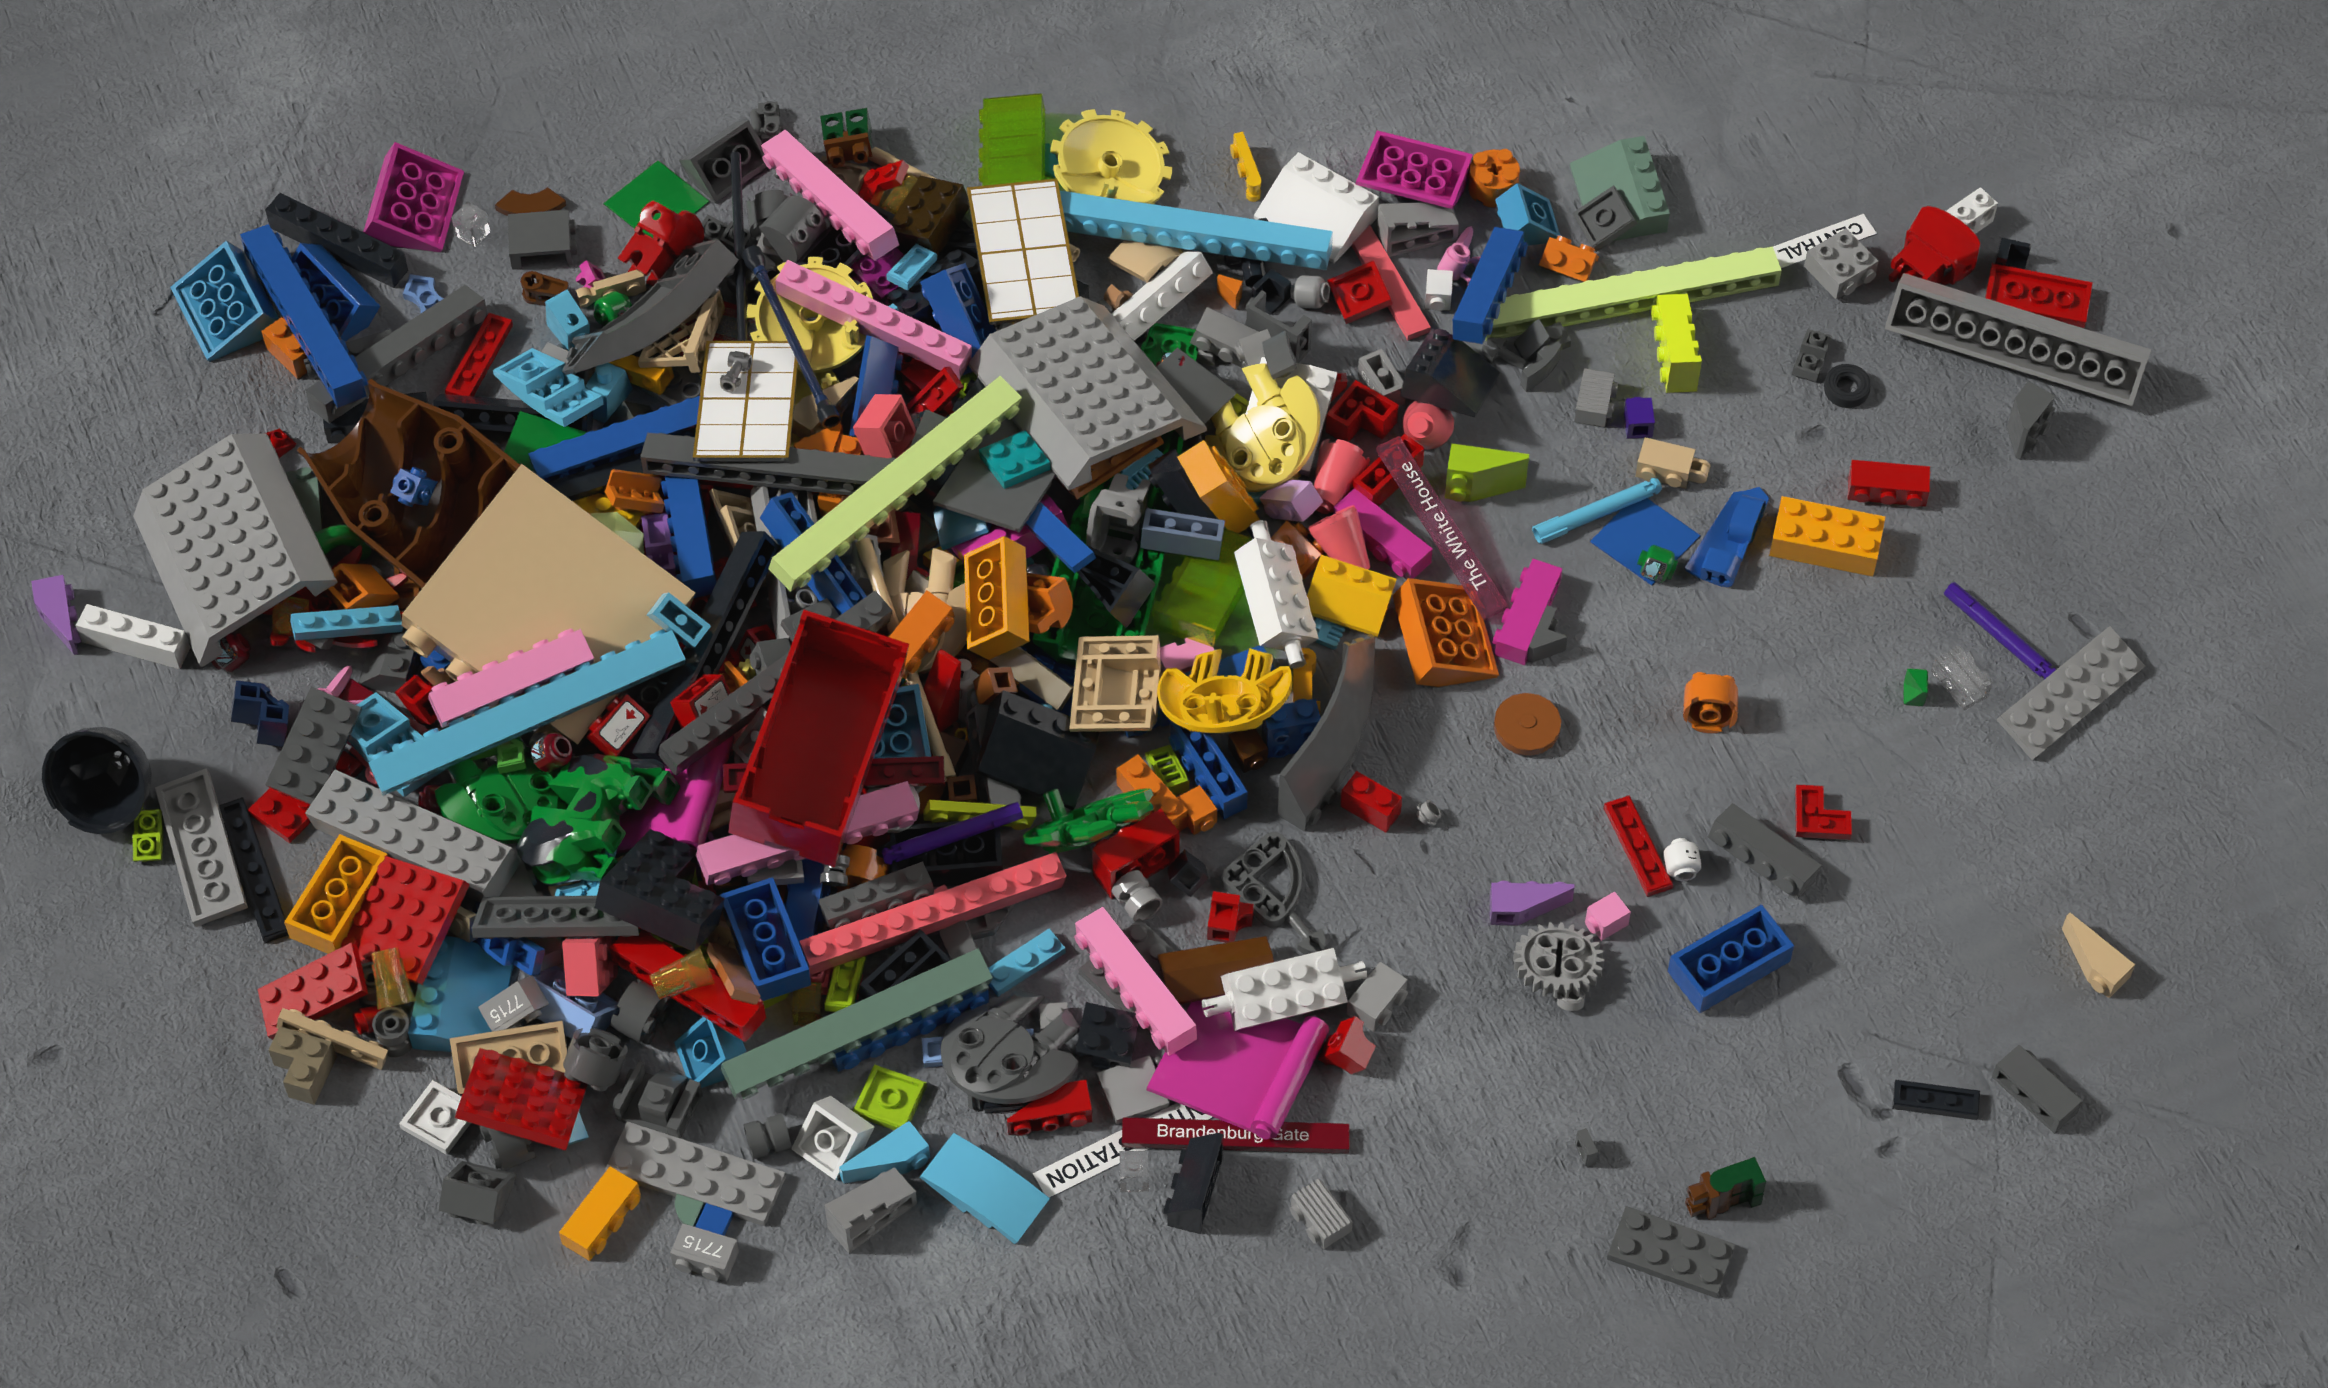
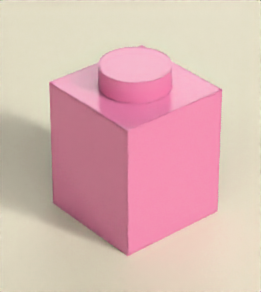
[1585,892,1631,941]

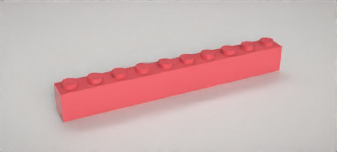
[799,852,1067,975]

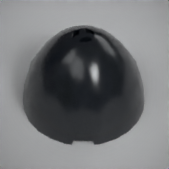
[41,727,152,834]

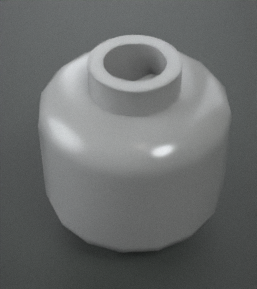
[1290,275,1330,309]

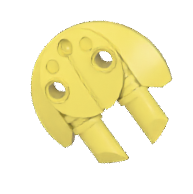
[1205,363,1320,492]

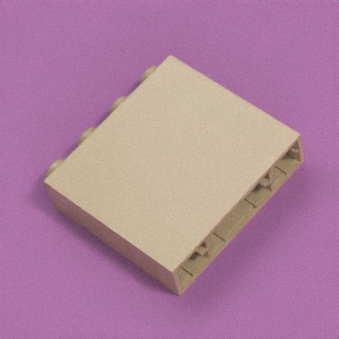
[402,464,695,752]

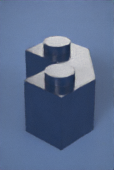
[231,680,289,747]

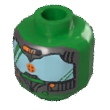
[1637,545,1678,583]

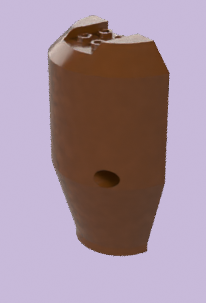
[297,378,520,589]

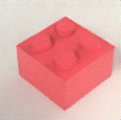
[853,394,916,458]
[562,936,618,996]

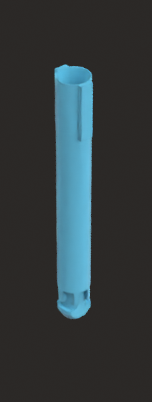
[1532,478,1662,544]

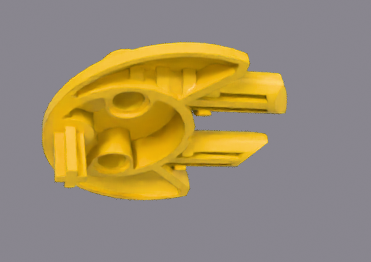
[1157,648,1293,733]

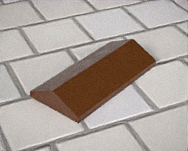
[1157,936,1274,1004]

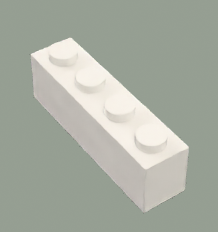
[76,604,191,669]

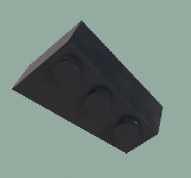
[1077,545,1156,628]
[858,929,951,999]

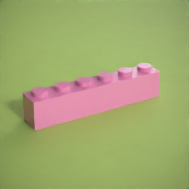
[428,629,594,728]
[1074,907,1197,1056]

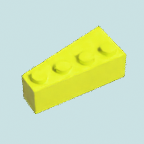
[1651,294,1702,393]

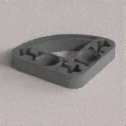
[1222,832,1302,928]

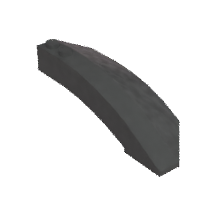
[562,239,738,375]
[1278,634,1375,831]

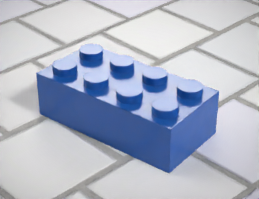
[720,877,811,1001]
[1668,904,1794,1013]

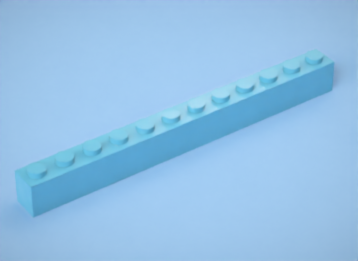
[1060,191,1333,270]
[368,629,686,796]

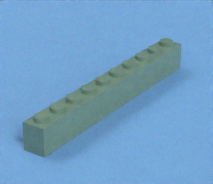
[721,948,993,1100]

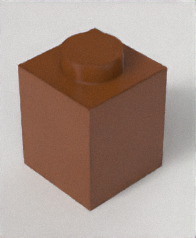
[973,667,1018,705]

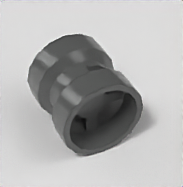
[820,855,850,887]

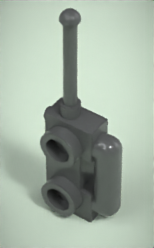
[750,101,783,178]

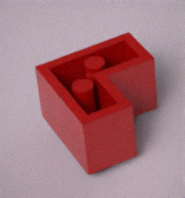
[1326,380,1399,442]

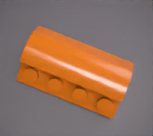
[1027,573,1073,634]

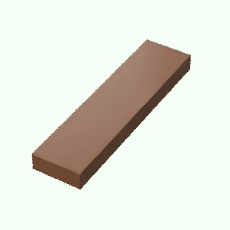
[706,942,760,1005]

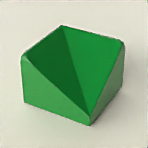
[1904,669,1928,707]

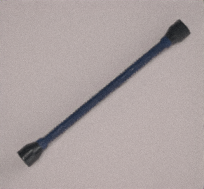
[742,246,841,428]

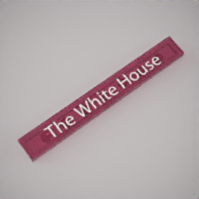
[1376,436,1508,620]

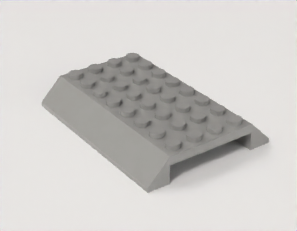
[969,296,1207,490]
[133,433,338,667]

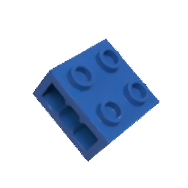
[1262,699,1321,758]

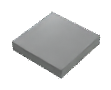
[1097,1055,1169,1125]

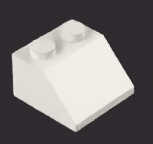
[792,1096,875,1180]

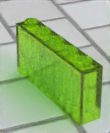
[978,93,1045,186]
[1151,528,1253,647]

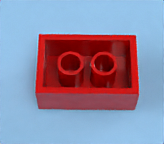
[1092,808,1180,900]

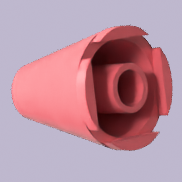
[1402,401,1454,450]
[1314,439,1370,514]
[1308,505,1371,569]

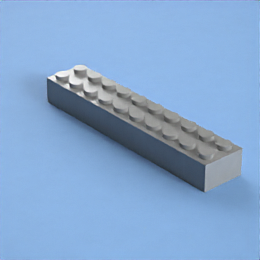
[1885,273,2151,406]

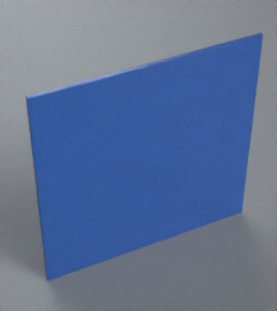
[1590,498,1700,585]

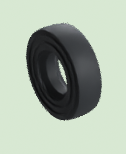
[1824,364,1871,408]

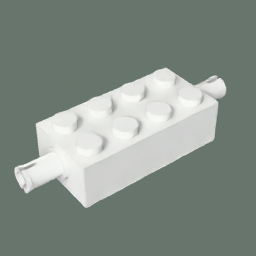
[1234,520,1319,669]
[1202,948,1367,1031]

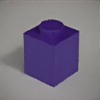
[1624,397,1655,439]

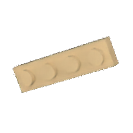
[277,1008,388,1070]

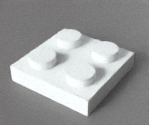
[399,1080,471,1155]

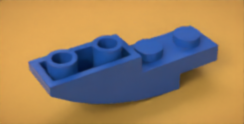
[472,901,545,976]

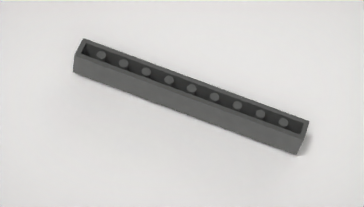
[641,432,896,496]
[659,590,893,776]

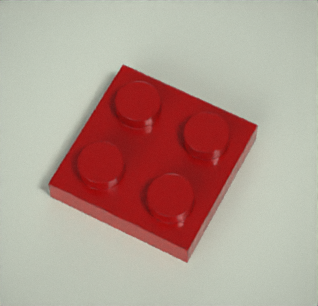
[1327,260,1393,324]

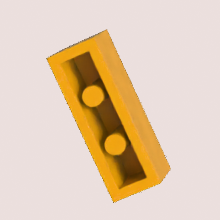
[559,1166,641,1261]

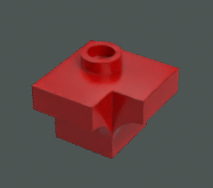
[395,675,437,725]
[1207,891,1254,943]
[1318,1016,1376,1074]

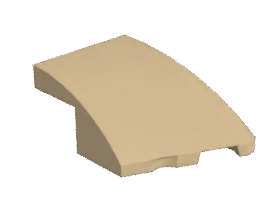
[1108,240,1183,283]

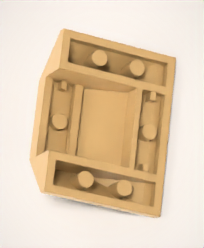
[1070,635,1161,732]

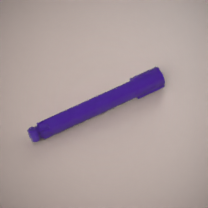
[1944,582,2057,680]
[881,802,1023,865]

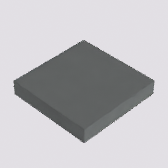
[1572,185,1638,252]

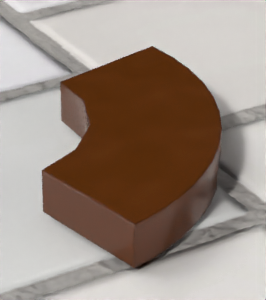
[495,187,566,216]

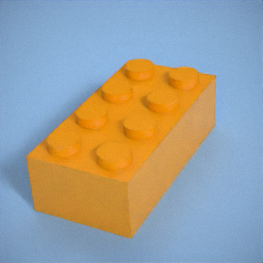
[1177,440,1260,537]
[1769,496,1885,577]
[964,536,1029,660]
[284,834,389,954]

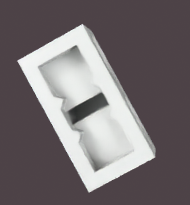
[1946,187,1998,234]

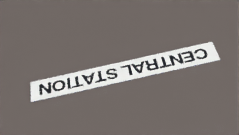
[1773,214,1877,268]
[1033,1103,1213,1198]

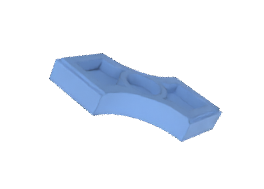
[403,274,444,313]

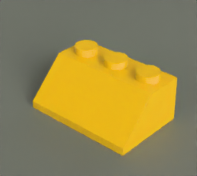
[1307,555,1397,637]

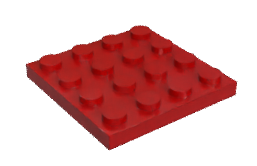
[341,856,470,985]
[455,1048,587,1150]

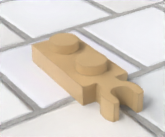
[576,270,647,308]

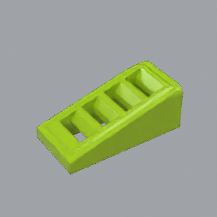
[1145,745,1189,795]

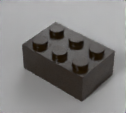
[889,176,970,258]

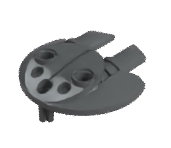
[941,990,1080,1110]

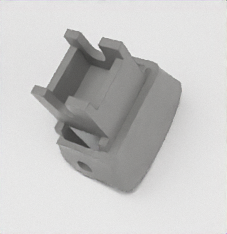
[1086,473,1151,564]

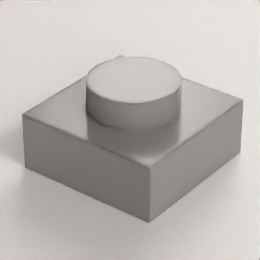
[1039,1002,1068,1030]

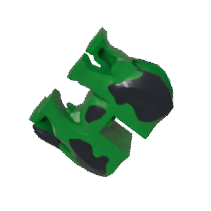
[516,753,680,886]

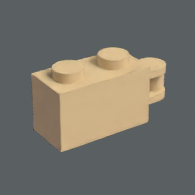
[1635,437,1711,489]

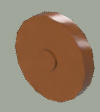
[1494,693,1561,756]

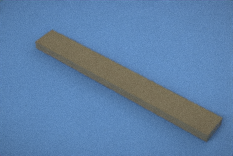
[905,570,1074,711]

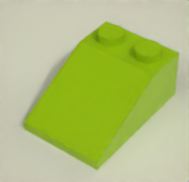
[1445,443,1530,502]

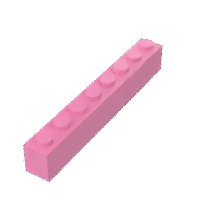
[761,130,899,261]
[776,260,972,380]
[696,781,919,885]

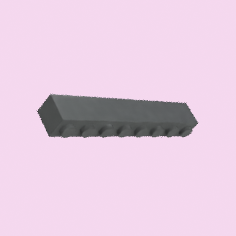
[305,285,487,423]

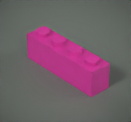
[1333,488,1433,579]
[1492,559,1563,665]

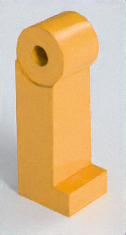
[608,354,674,395]
[1293,648,1320,714]

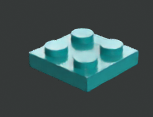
[979,430,1051,489]

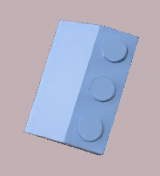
[533,965,620,1040]

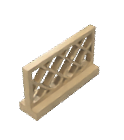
[638,289,725,373]

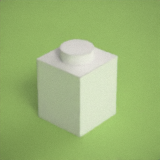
[1425,269,1453,311]

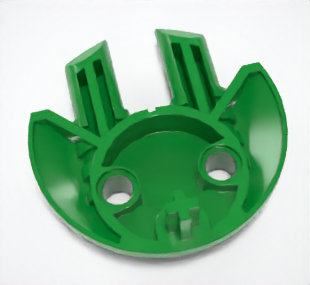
[435,736,567,844]
[1023,788,1154,854]

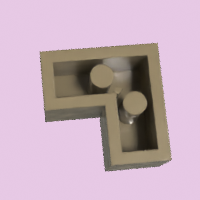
[268,1026,337,1105]

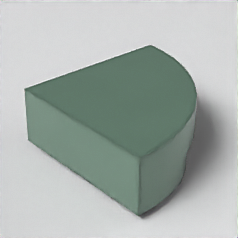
[675,1194,704,1227]

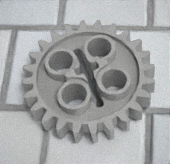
[1513,922,1604,999]

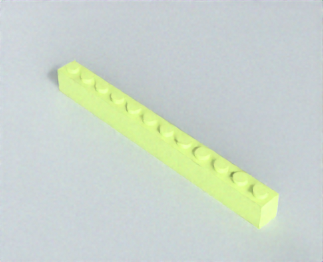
[1485,247,1782,341]
[769,376,1022,592]

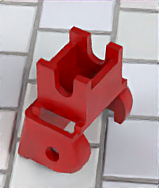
[618,201,704,287]
[1889,206,1980,286]

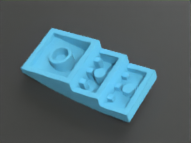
[493,348,604,427]
[348,692,447,797]
[920,1133,1050,1244]

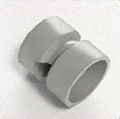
[1111,870,1163,922]

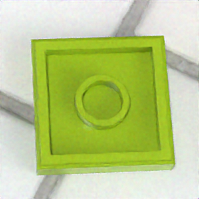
[853,1064,927,1130]

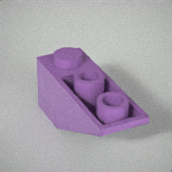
[31,575,81,655]
[1490,881,1574,925]

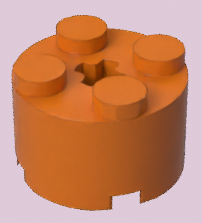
[1468,149,1520,208]
[1683,672,1738,733]
[834,845,891,893]

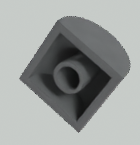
[759,195,826,263]

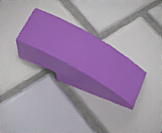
[641,512,677,579]

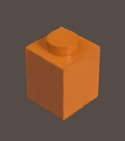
[1177,785,1217,835]

